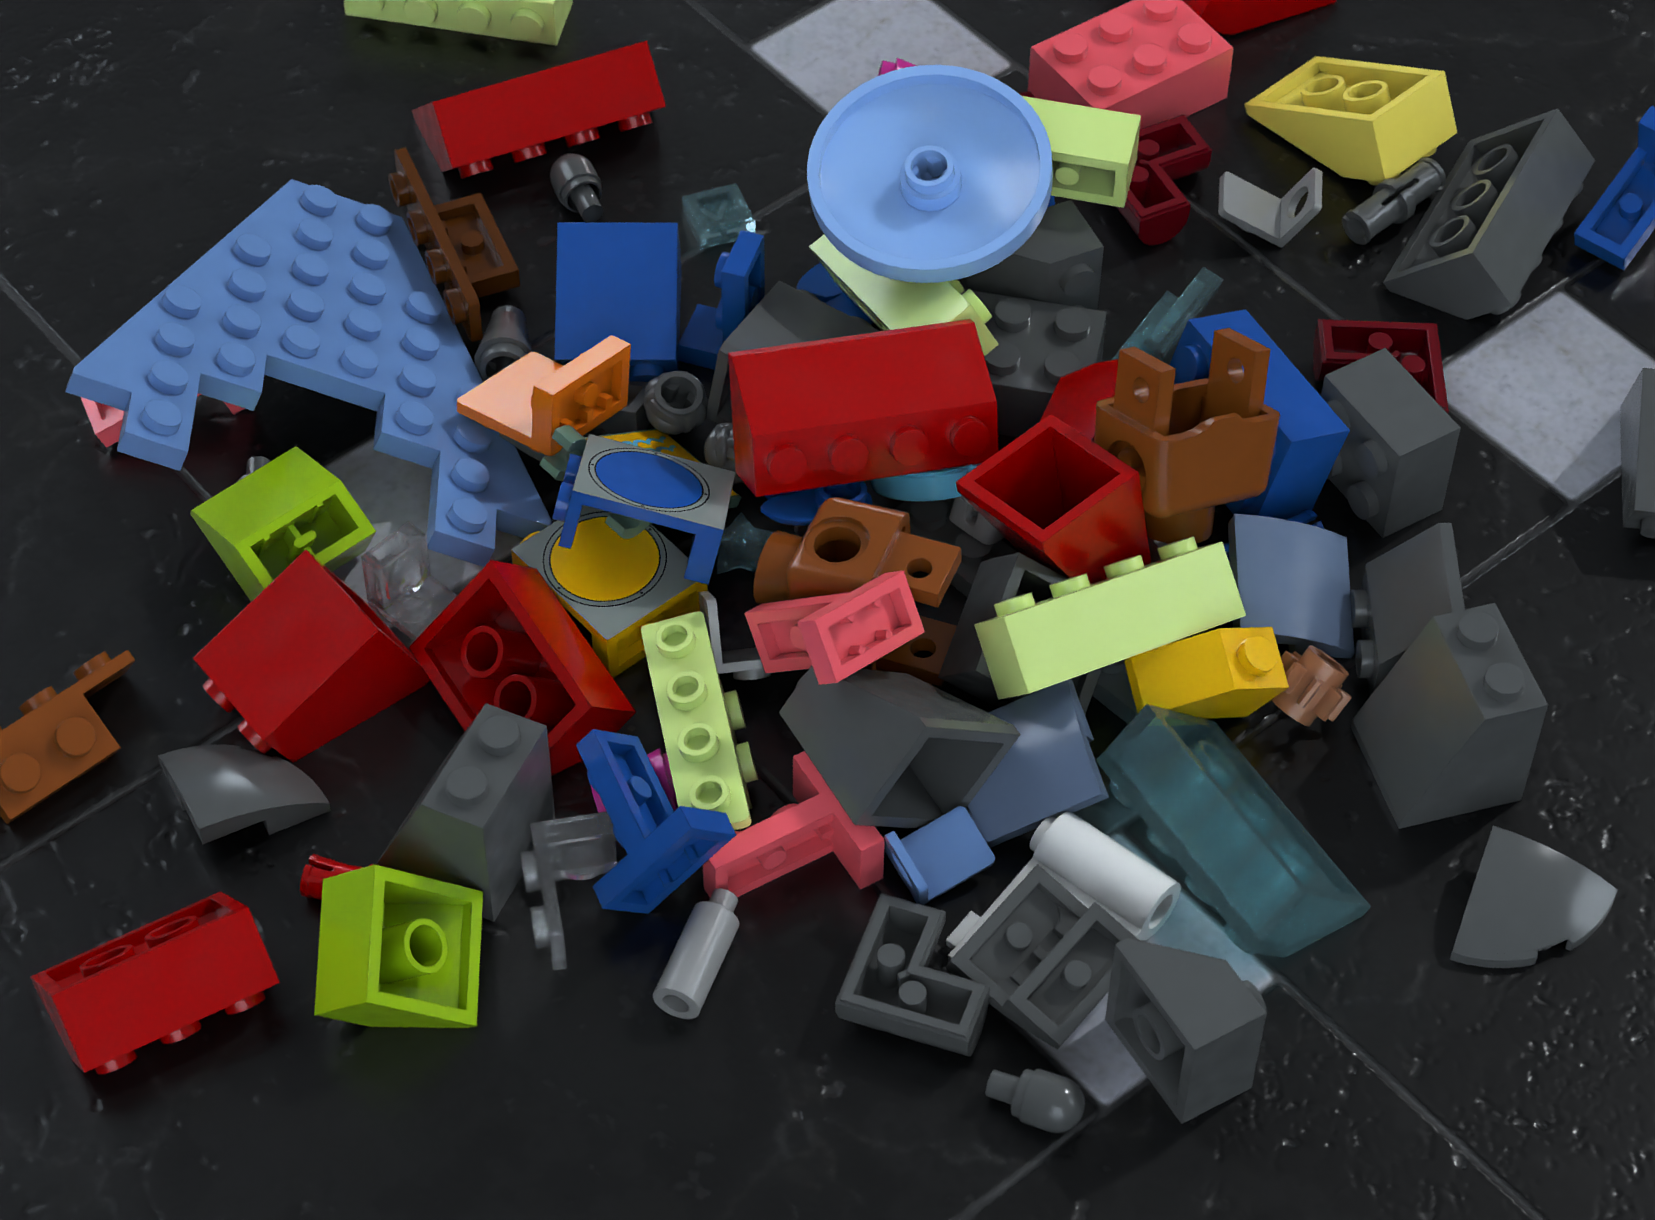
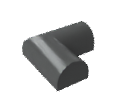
[835,893,990,1056]

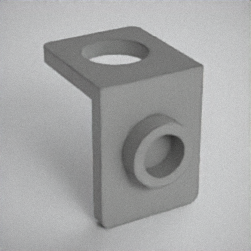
[1218,167,1322,248]
[698,591,772,680]

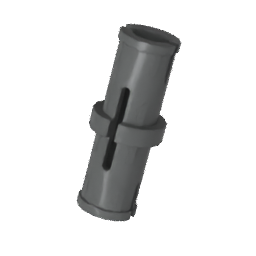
[1342,157,1446,245]

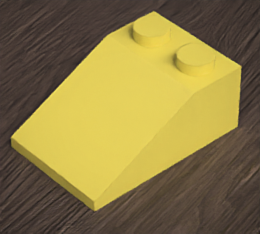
[1244,56,1457,186]

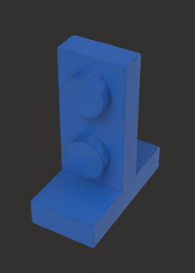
[1574,105,1655,271]
[678,230,765,370]
[576,729,736,914]

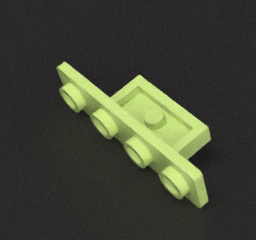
[641,611,758,831]

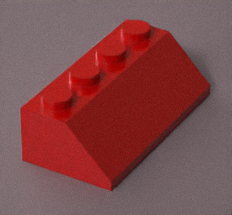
[412,41,666,179]
[728,319,999,497]

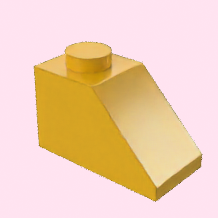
[1124,627,1289,721]

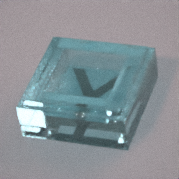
[682,183,755,249]

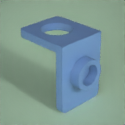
[885,806,995,905]

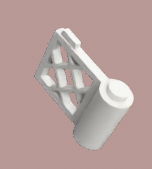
[946,812,1181,962]

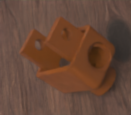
[1094,328,1280,544]
[753,497,962,687]

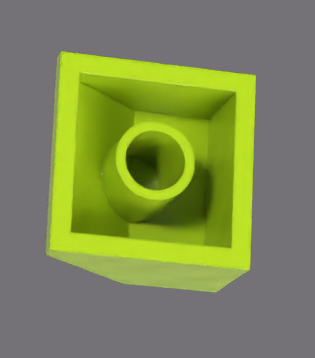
[314,864,483,1028]

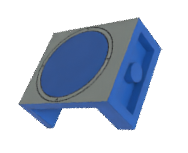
[552,434,736,585]

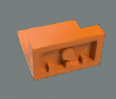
[457,335,631,456]

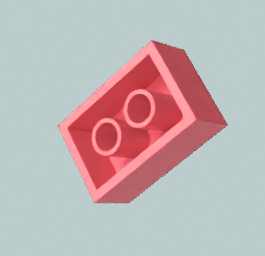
[1028,0,1234,129]

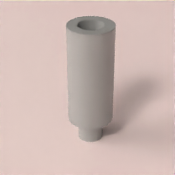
[653,888,739,1019]

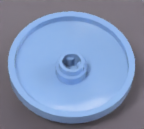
[807,65,1053,283]

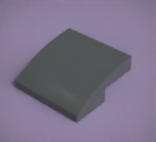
[945,864,1140,1049]

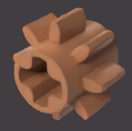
[1272,645,1352,727]

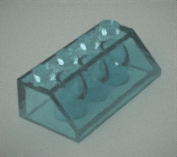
[1096,704,1371,958]

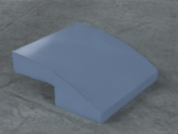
[1228,514,1354,658]
[968,679,1109,848]

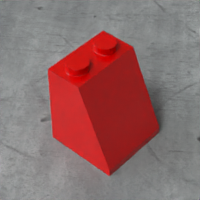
[956,414,1151,584]
[193,550,430,763]

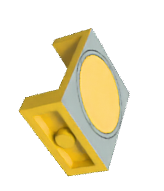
[511,505,708,678]

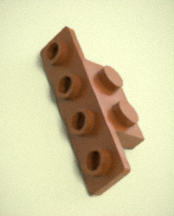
[0,650,136,824]

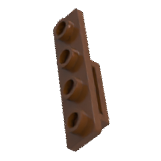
[388,147,520,343]

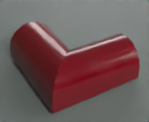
[1115,115,1212,246]
[1313,319,1449,414]

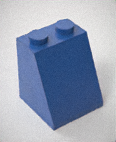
[555,222,681,382]

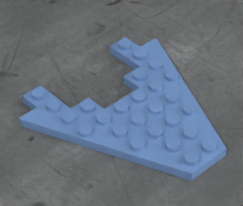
[66,179,552,567]

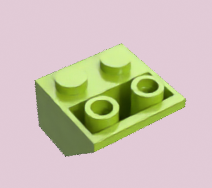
[190,446,376,601]

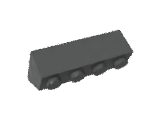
[1383,108,1595,320]

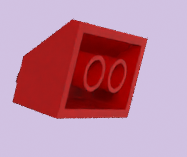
[409,560,636,776]
[31,891,280,1074]

